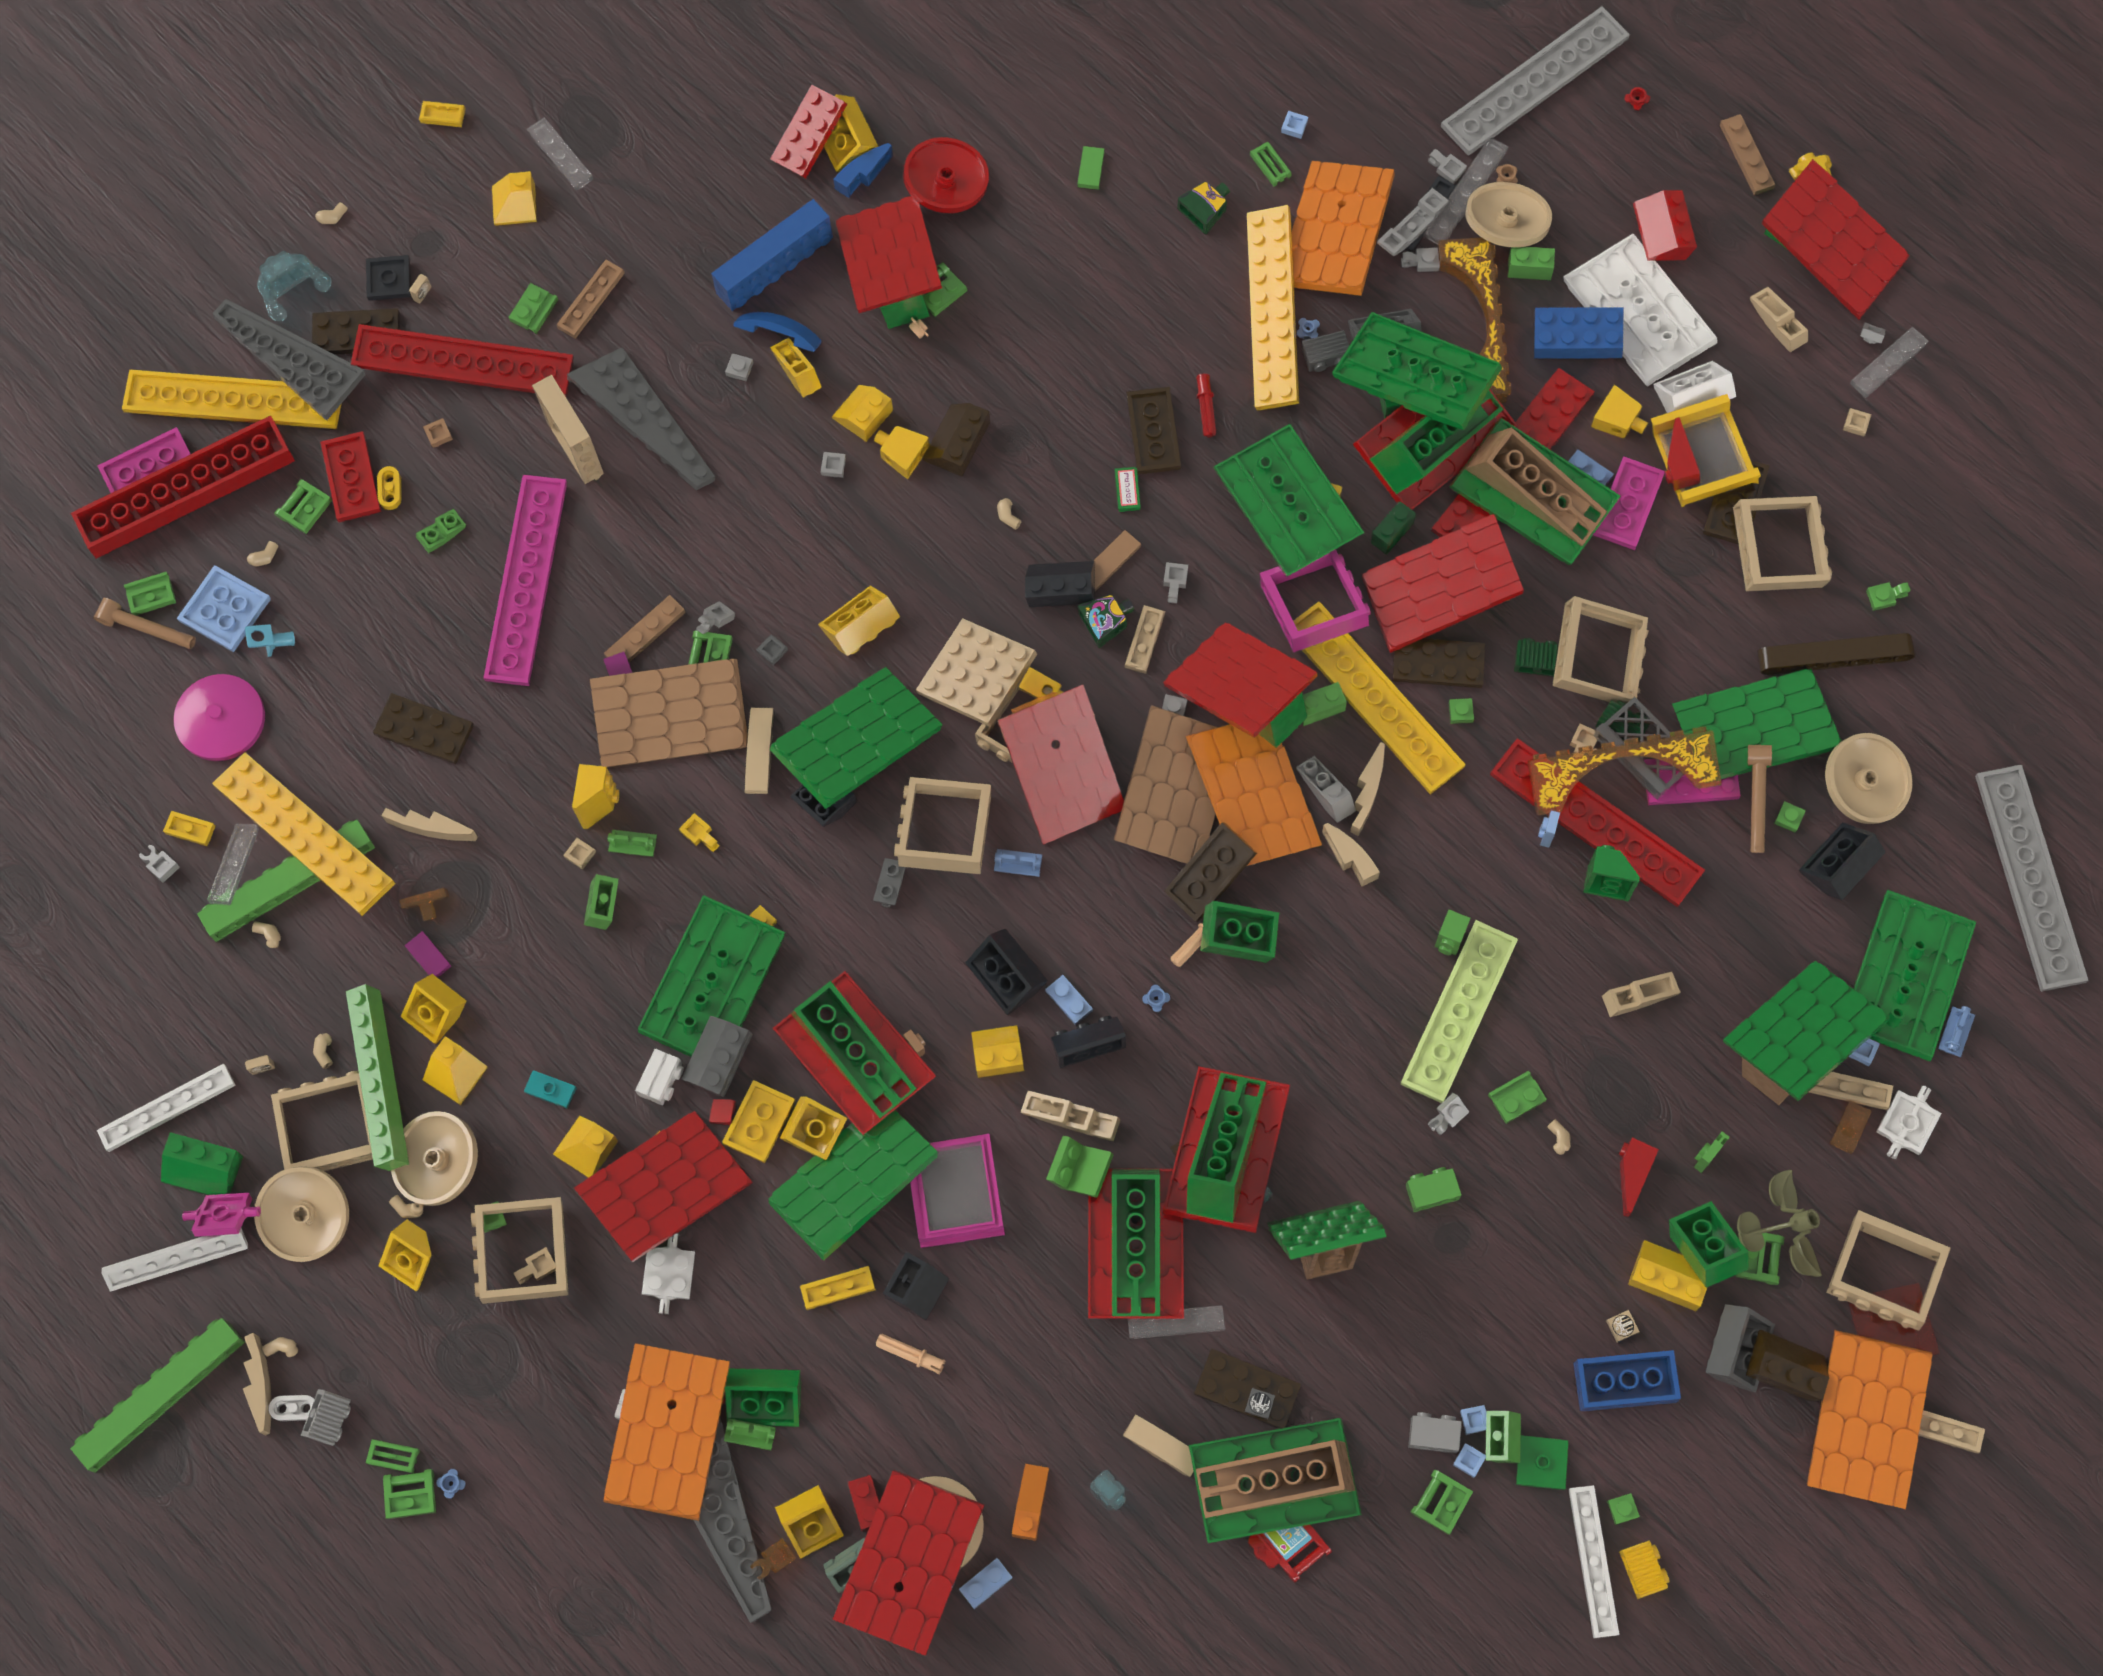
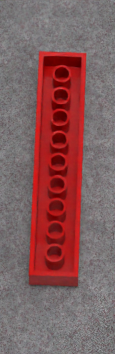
[71,415,295,559]

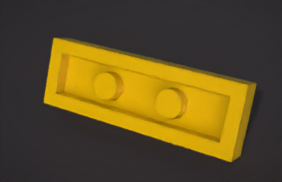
[800,1266,875,1310]

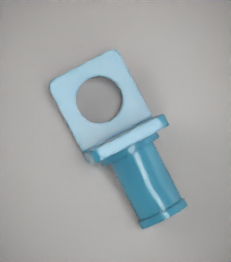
[245,624,295,657]

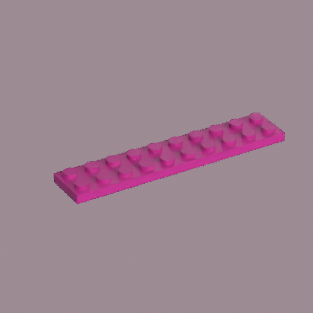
[484,475,567,686]

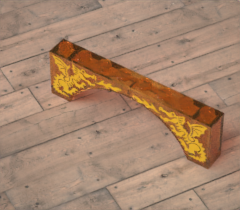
[1437,238,1511,403]
[1528,726,1722,815]

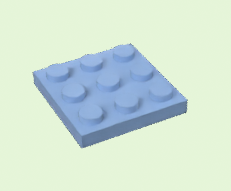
[177,565,271,652]

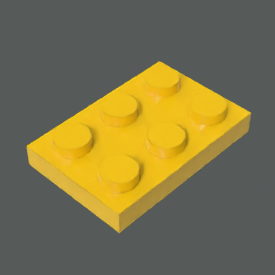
[722,1080,796,1163]

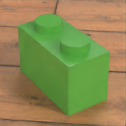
[1508,247,1555,280]
[1302,682,1347,726]
[584,874,619,930]
[1435,910,1470,955]
[1406,1167,1461,1212]
[1486,1411,1521,1463]

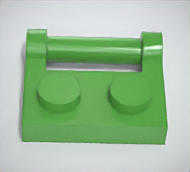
[923,262,967,316]
[274,479,332,534]
[689,631,733,665]
[1735,1233,1785,1285]
[383,1469,436,1519]
[1411,1470,1473,1535]

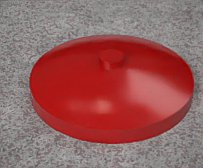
[903,137,989,213]

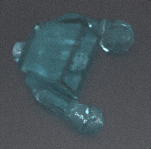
[257,251,332,322]

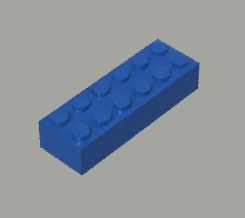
[711,199,833,311]

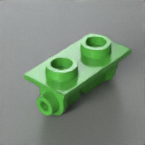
[608,830,657,857]
[724,1418,776,1450]

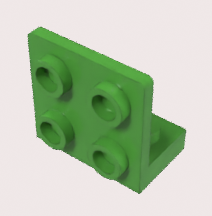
[1046,1136,1113,1197]

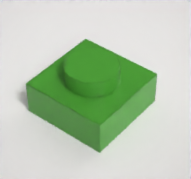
[1449,698,1474,724]
[1774,801,1806,833]
[484,1201,507,1233]
[1607,1493,1640,1525]

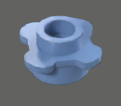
[1297,318,1320,340]
[1142,985,1170,1012]
[437,1469,466,1498]

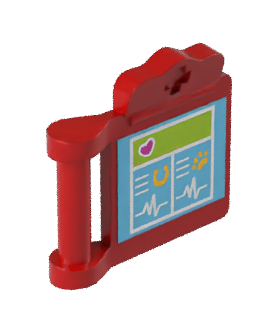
[1248,1525,1332,1583]

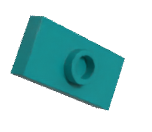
[524,1070,577,1109]

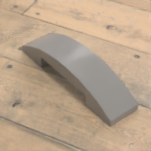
[1377,188,1449,256]

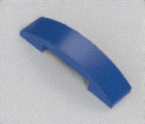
[733,312,822,352]

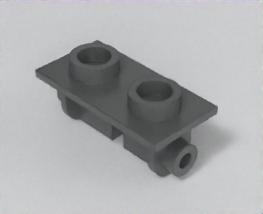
[873,858,906,908]

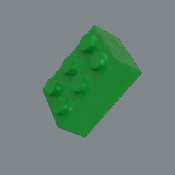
[1200,901,1279,963]
[1669,1201,1749,1288]

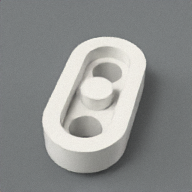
[269,1395,314,1421]

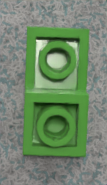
[416,509,466,554]

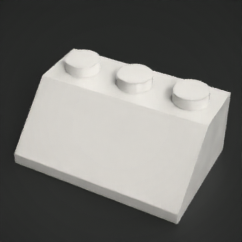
[1653,361,1736,413]

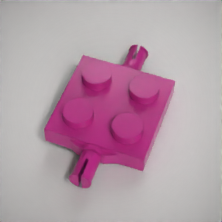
[182,1193,261,1236]

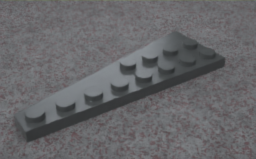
[213,299,365,420]
[567,347,715,490]
[694,1417,773,1623]

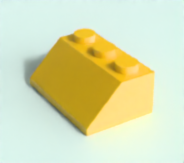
[824,94,879,172]
[818,585,900,656]
[572,764,619,829]
[1628,1240,1707,1311]

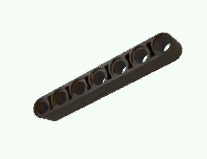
[1757,633,1915,675]

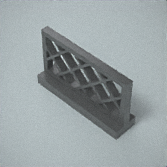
[1593,697,1698,800]

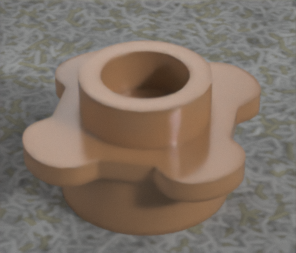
[1496,164,1518,184]

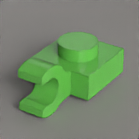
[1866,582,1910,611]

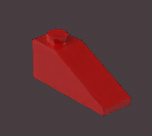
[1664,417,1700,491]
[1619,1137,1659,1217]

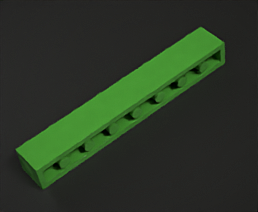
[197,819,375,942]
[346,984,409,1171]
[70,1318,245,1473]

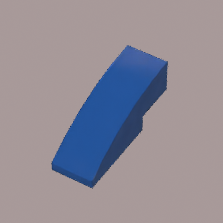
[833,143,893,198]

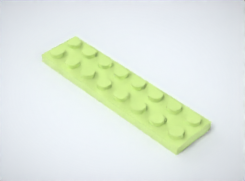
[1400,920,1518,1103]

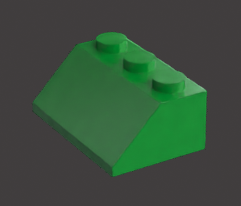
[1583,845,1640,902]
[161,1132,243,1195]
[725,1368,801,1427]

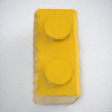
[1619,1540,1669,1599]

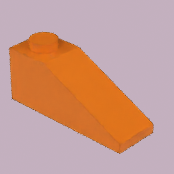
[1012,1464,1049,1541]

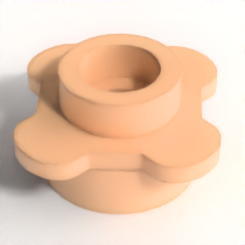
[909,317,929,338]

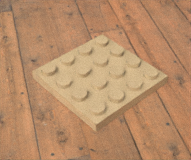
[916,618,1037,727]

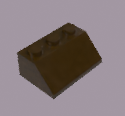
[923,403,990,477]
[1746,1330,1829,1401]

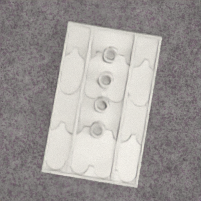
[1563,234,1717,387]

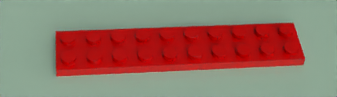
[351,324,574,397]
[1431,368,1595,537]
[1490,738,1705,907]

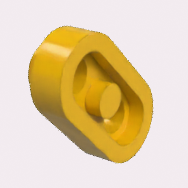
[377,466,402,510]

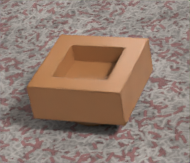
[423,418,453,448]
[903,1030,926,1057]

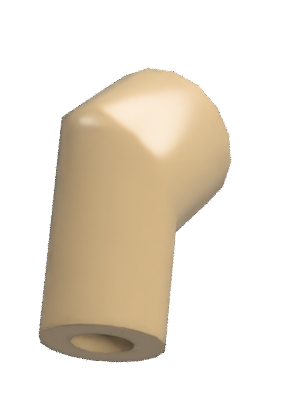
[315,202,348,224]
[997,498,1021,530]
[247,541,278,566]
[252,921,281,948]
[313,1033,333,1069]
[1547,1119,1571,1155]
[389,1195,423,1218]
[262,1337,298,1357]

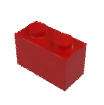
[848,1475,880,1532]

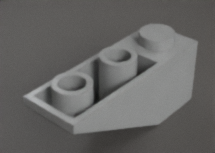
[1296,756,1356,823]

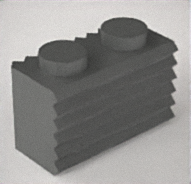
[1301,330,1349,372]

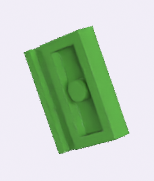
[509,283,558,334]
[124,571,177,615]
[1488,1071,1547,1124]
[1694,1131,1730,1173]

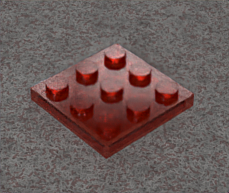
[1848,1283,1940,1356]

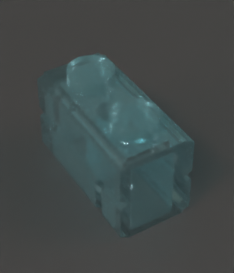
[1090,1470,1126,1511]

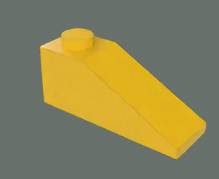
[770,338,822,397]

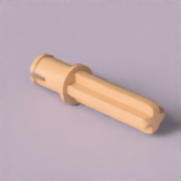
[1171,923,1203,967]
[876,1334,945,1374]

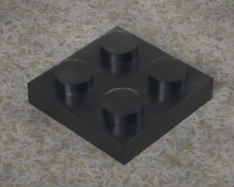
[366,255,411,301]

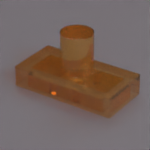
[399,888,449,921]
[1830,1101,1872,1154]

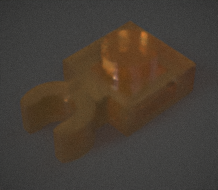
[750,1538,796,1580]

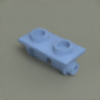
[994,849,1042,877]
[1938,1006,1975,1057]

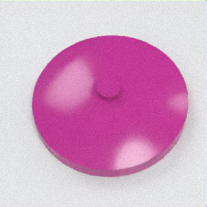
[174,674,265,761]

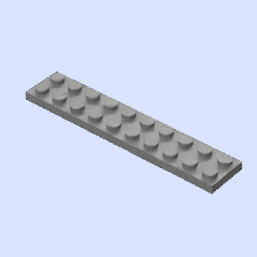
[1441,6,1630,156]
[1975,765,2088,992]

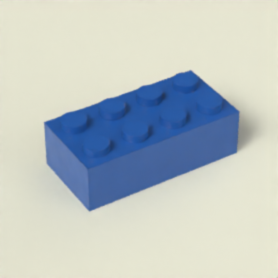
[1534,307,1624,358]
[1573,1350,1681,1412]

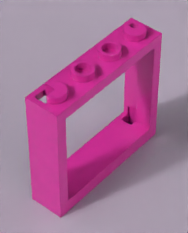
[1260,549,1371,652]

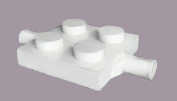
[1876,1086,1941,1159]
[642,1233,695,1314]

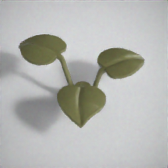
[1737,1170,1822,1277]

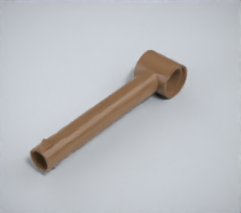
[93,598,196,649]
[1748,745,1772,853]

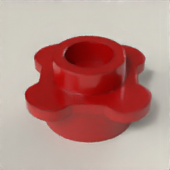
[1624,87,1650,110]

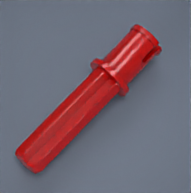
[1196,374,1216,438]

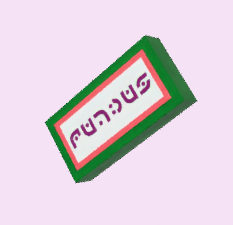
[1115,467,1141,512]

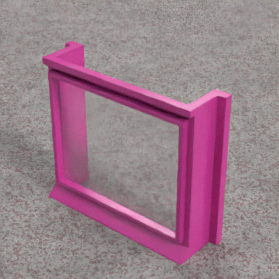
[910,1134,1005,1248]

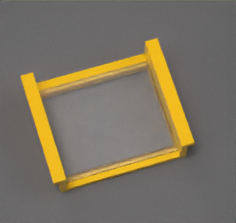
[1651,394,1761,507]

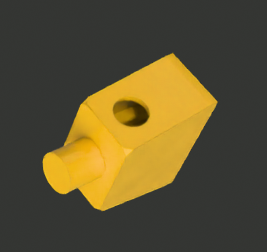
[1591,385,1648,438]
[874,426,930,479]
[1019,667,1063,699]

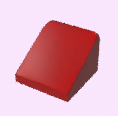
[709,1099,736,1126]

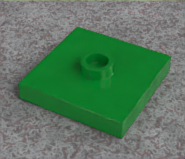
[1516,1435,1568,1490]

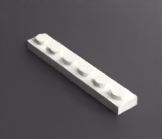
[97,1064,236,1152]
[101,1228,248,1292]
[1569,1485,1619,1638]

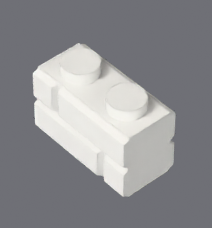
[635,1049,684,1105]

